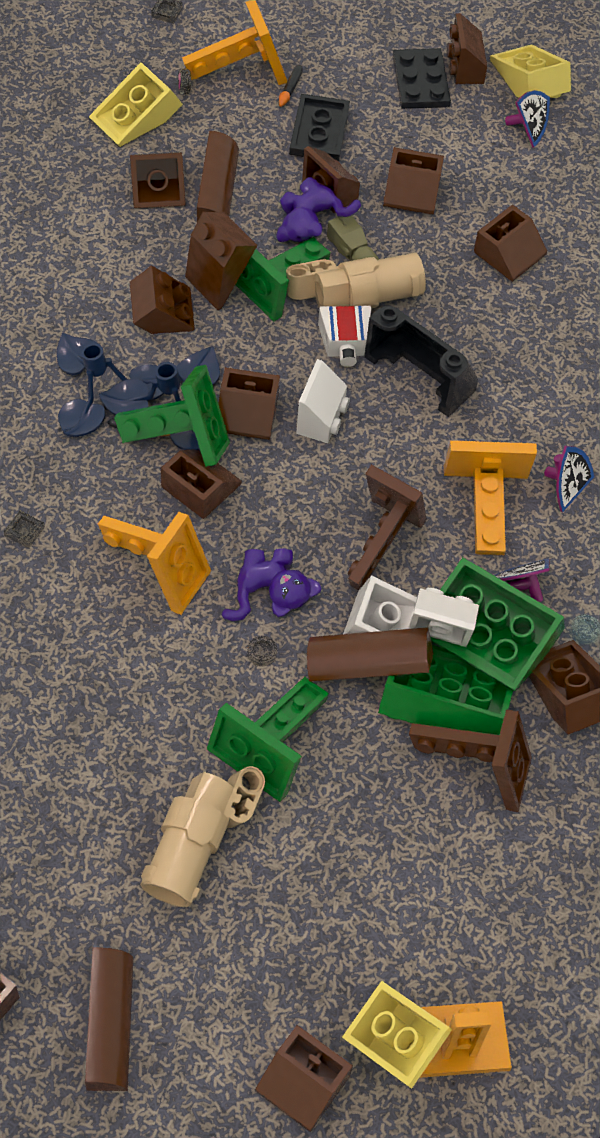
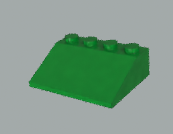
[430,557,565,692]
[378,645,513,735]

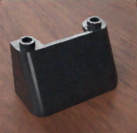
[364,306,478,417]

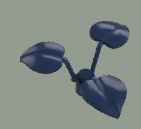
[57,333,164,437]
[99,346,220,451]

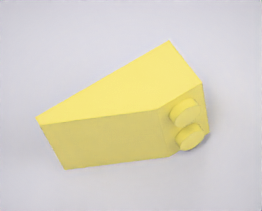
[490,44,571,98]
[89,63,183,147]
[342,981,452,1089]

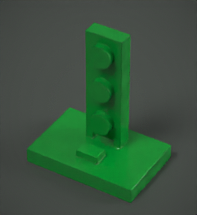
[235,237,331,322]
[114,365,230,467]
[207,677,329,802]

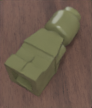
[327,215,379,261]

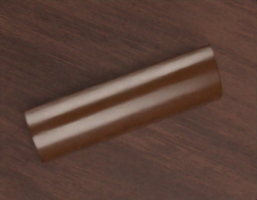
[197,131,239,222]
[307,627,434,682]
[85,947,134,1091]

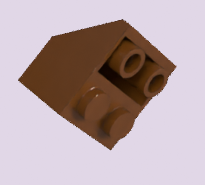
[447,13,487,84]
[383,147,444,215]
[474,204,547,282]
[130,265,195,334]
[218,367,280,440]
[160,449,242,519]
[255,1025,353,1132]

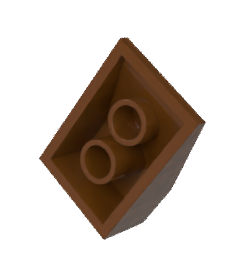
[185,212,258,310]
[529,640,600,735]

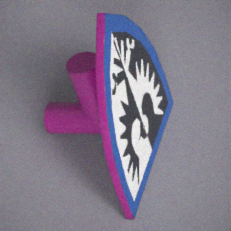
[505,90,550,148]
[544,446,594,512]
[494,558,550,602]

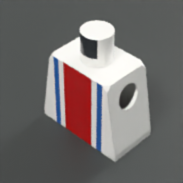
[318,306,371,367]

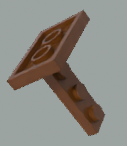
[348,464,427,590]
[409,710,532,812]

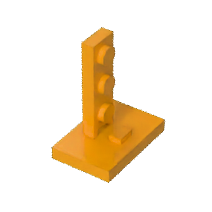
[182,0,287,85]
[444,440,537,555]
[98,512,211,615]
[420,1001,512,1078]

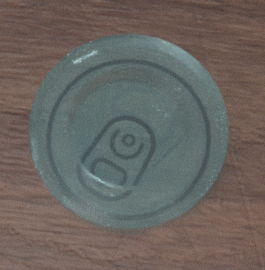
[570,614,600,644]

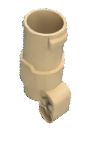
[286,253,426,308]
[140,766,265,907]

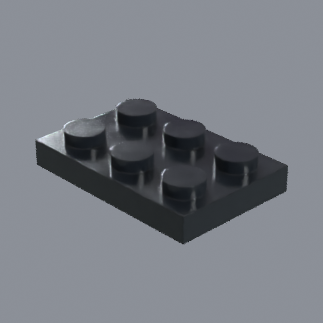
[393,48,451,109]
[289,94,350,161]

